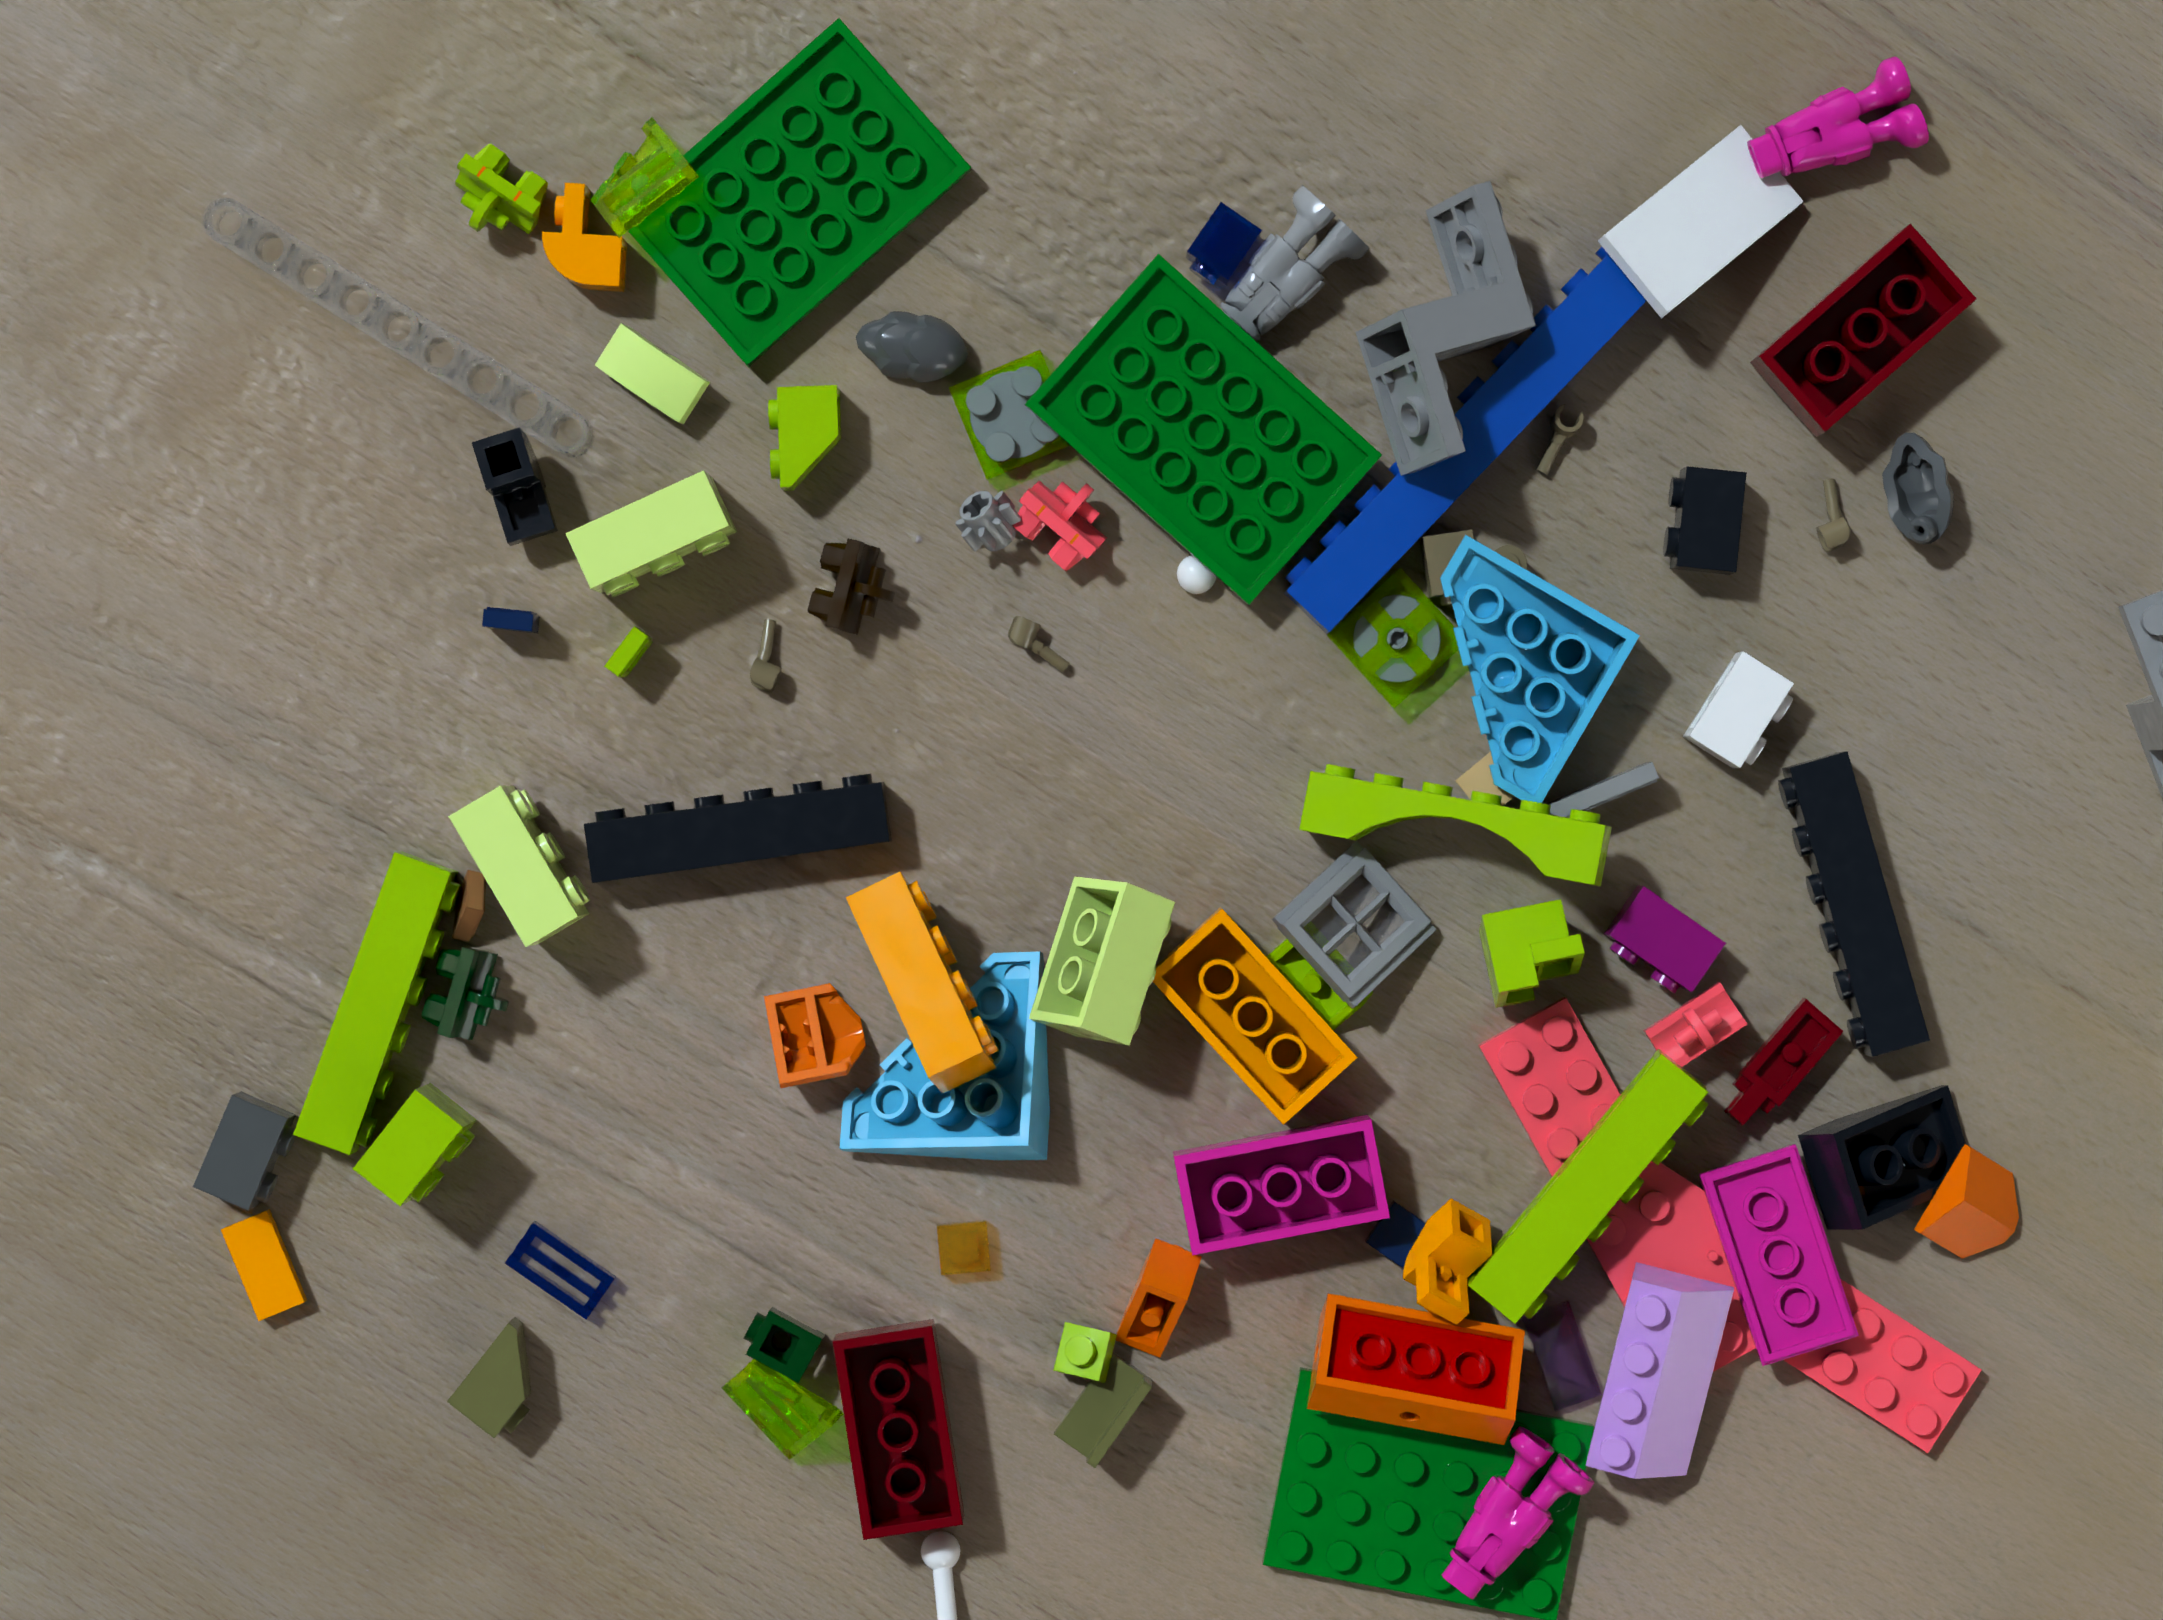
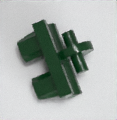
[421,947,509,1040]

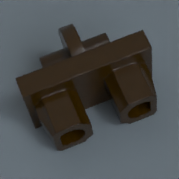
[808,538,895,635]

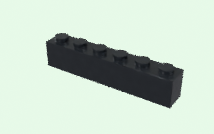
[1778,751,1930,1057]
[584,774,892,883]

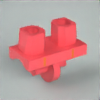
[1013,481,1107,571]
[1643,982,1747,1067]

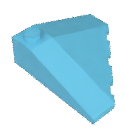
[1440,535,1640,803]
[839,951,1050,1161]

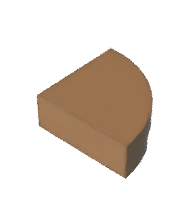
[452,870,486,942]

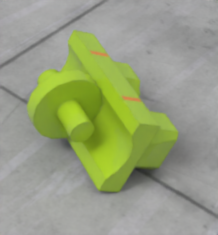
[455,144,548,234]

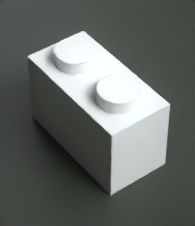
[1683,651,1794,769]

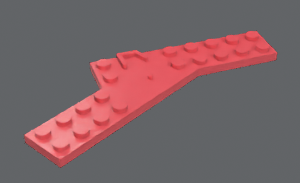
[1478,997,1982,1453]

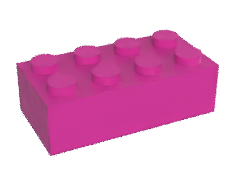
[1173,1115,1390,1255]

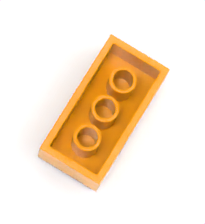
[846,871,999,1094]
[1153,907,1358,1125]

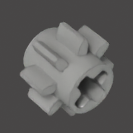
[955,491,1021,551]

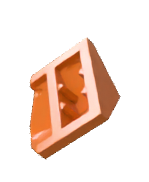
[764,983,866,1088]
[1914,1144,2019,1259]

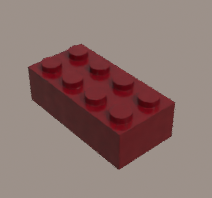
[1750,223,1977,437]
[833,1319,965,1540]

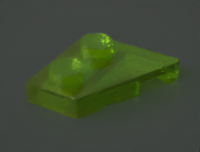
[591,117,699,237]
[722,1359,844,1460]

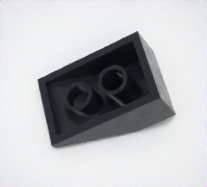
[1798,1085,1966,1230]

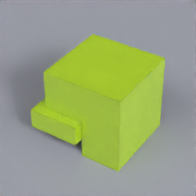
[1479,899,1585,1008]

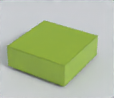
[604,626,653,678]

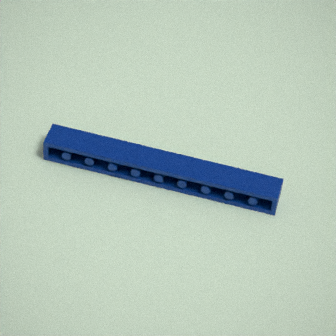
[1284,247,1647,634]

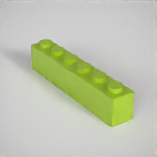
[293,851,461,1155]
[1468,1049,1708,1324]

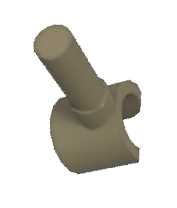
[1537,404,1584,475]
[1816,479,1850,552]
[1008,616,1069,673]
[750,619,782,693]

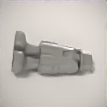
[1220,185,1370,342]

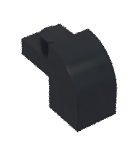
[472,427,558,546]

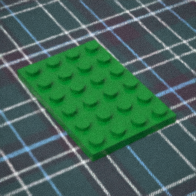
[615,18,972,368]
[1024,253,1382,605]
[1262,1367,1594,1620]

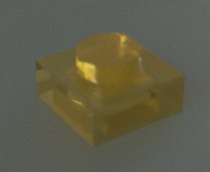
[937,1219,991,1275]

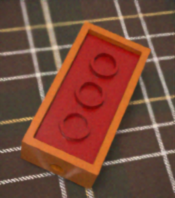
[1307,1293,1525,1445]

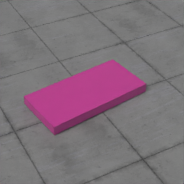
[1699,1144,1859,1366]

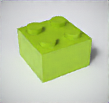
[353,1083,477,1206]

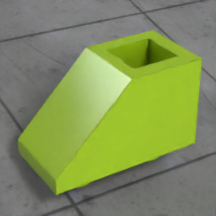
[768,385,841,491]

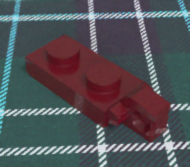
[1724,998,1843,1125]

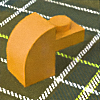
[542,183,627,292]
[1403,1198,1492,1325]

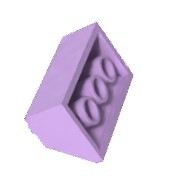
[1585,1262,1734,1479]

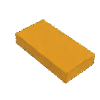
[221,1209,308,1321]

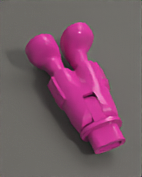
[1747,57,1929,178]
[1441,1426,1594,1599]

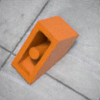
[1116,1238,1202,1358]

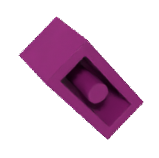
[1604,885,1726,994]

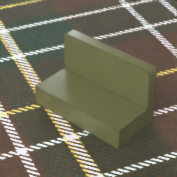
[1054,1352,1152,1468]

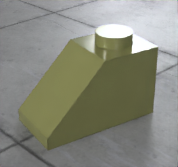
[447,1317,531,1438]

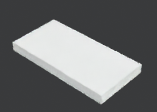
[1598,125,1804,319]

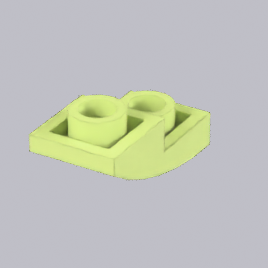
[595,323,710,424]

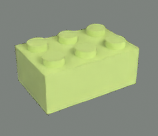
[565,470,737,597]
[448,785,590,947]
[1029,876,1175,1046]

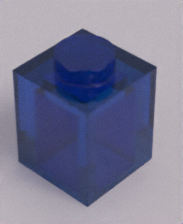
[1186,202,1262,286]

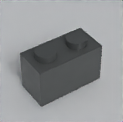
[193,1091,296,1210]

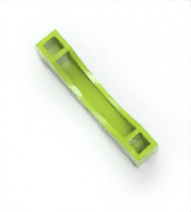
[1299,764,1612,886]

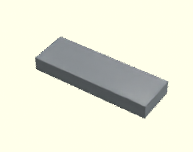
[1546,762,1659,818]

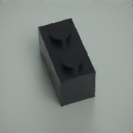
[1663,466,1747,575]

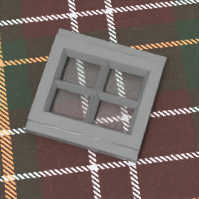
[1272,841,1436,1008]

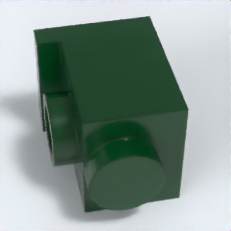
[743,1307,825,1383]

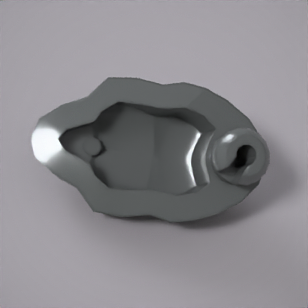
[856,311,968,382]
[1882,433,1954,544]

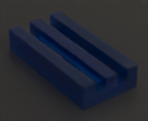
[505,1221,616,1320]

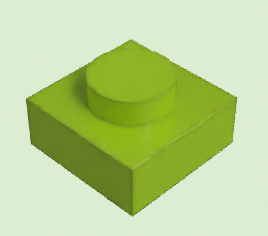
[1053,1322,1117,1383]

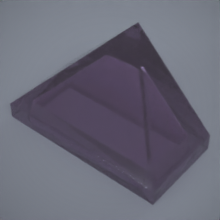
[1521,1300,1602,1411]

